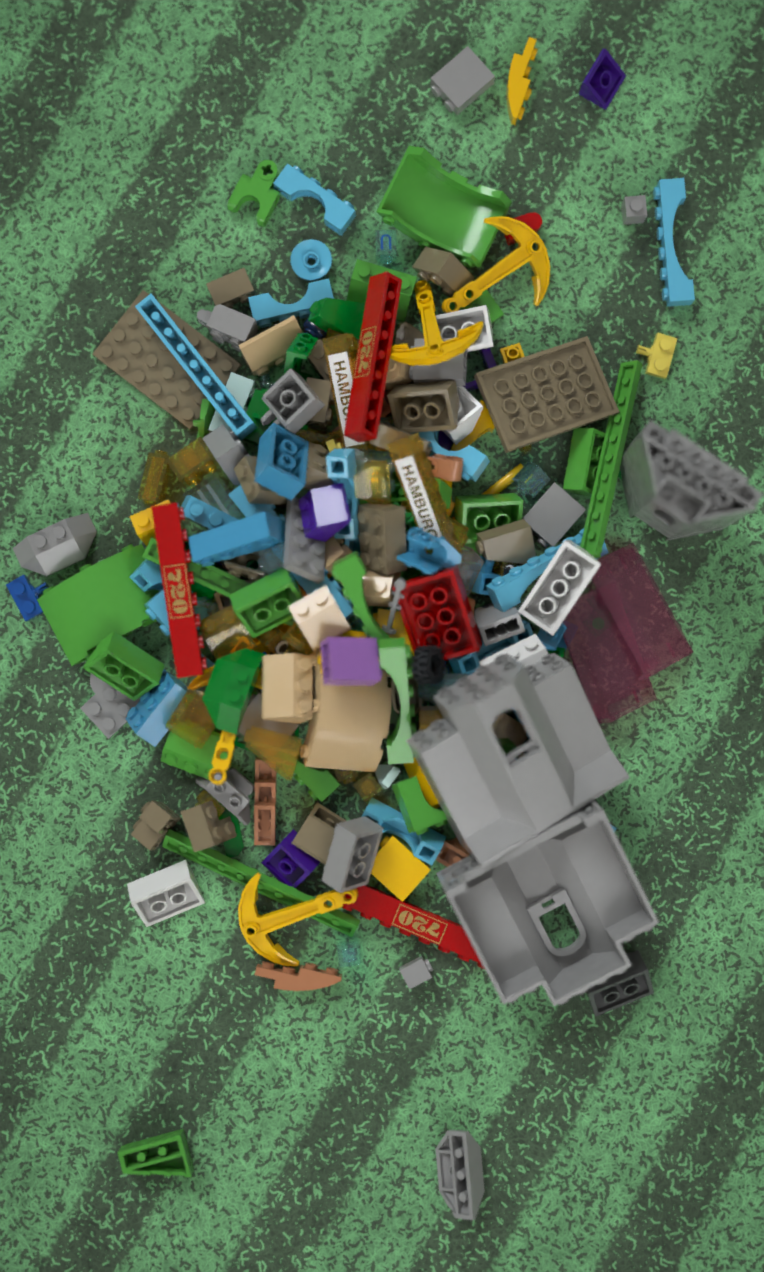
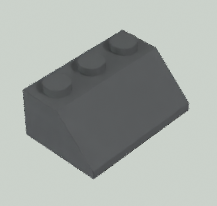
[586,950,654,1017]

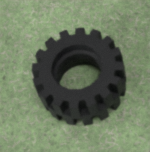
[411,646,446,685]

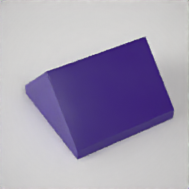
[579,48,626,110]

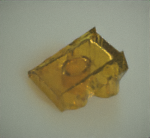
[165,689,215,749]

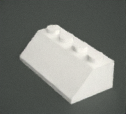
[518,539,601,636]

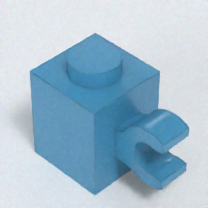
[467,556,501,595]

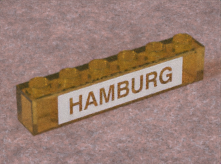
[322,333,378,463]
[387,433,462,554]

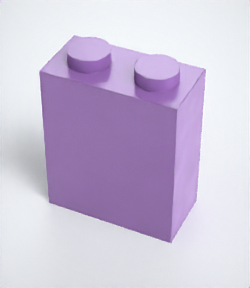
[320,637,382,686]

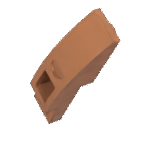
[255,961,342,991]

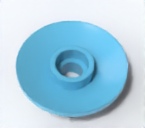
[291,239,332,281]

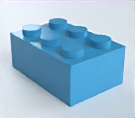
[254,422,309,500]
[126,669,195,747]

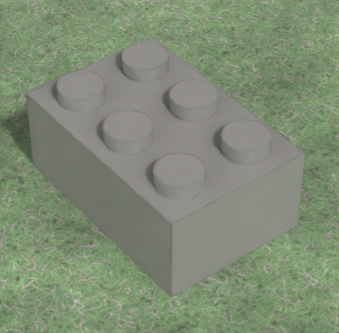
[322,816,384,893]

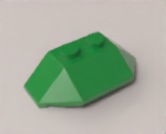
[202,648,266,735]

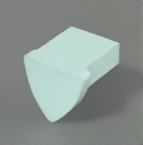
[375,765,400,789]

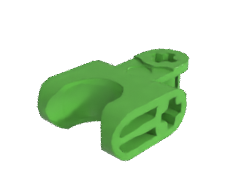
[228,160,281,227]

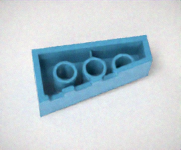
[188,511,285,567]

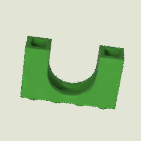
[391,776,448,835]

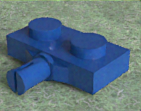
[6,575,49,621]

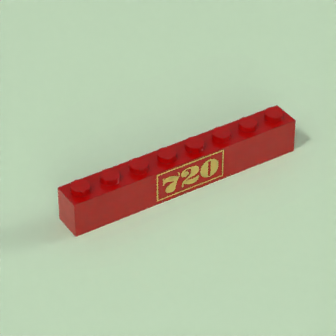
[343,271,402,443]
[151,503,208,678]
[341,885,485,969]

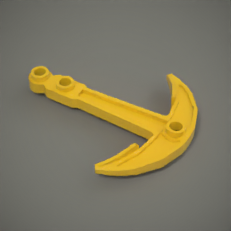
[442,216,550,313]
[390,280,484,365]
[187,665,262,785]
[238,872,358,966]

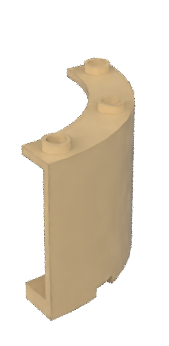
[300,648,392,772]

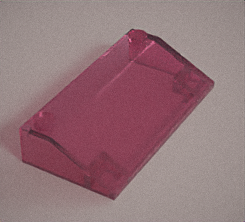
[591,543,693,681]
[563,582,657,724]

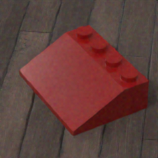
[392,564,483,660]

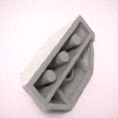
[12,513,97,576]
[435,1129,485,1220]

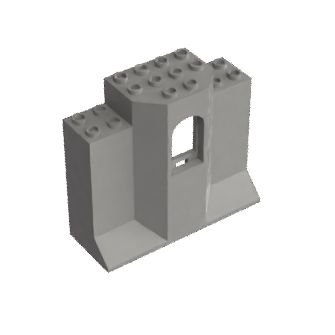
[406,653,630,868]
[436,800,659,1006]

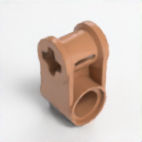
[421,454,464,482]

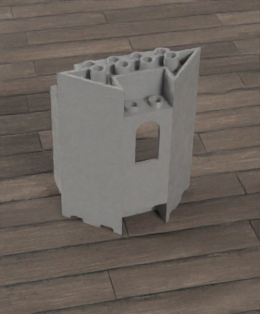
[620,420,763,541]

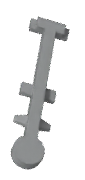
[382,578,406,635]

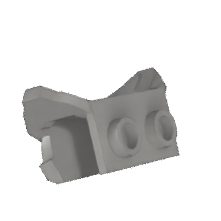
[196,768,254,825]

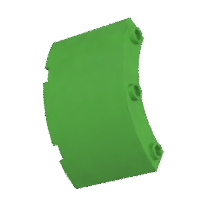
[376,146,512,268]
[37,544,160,666]

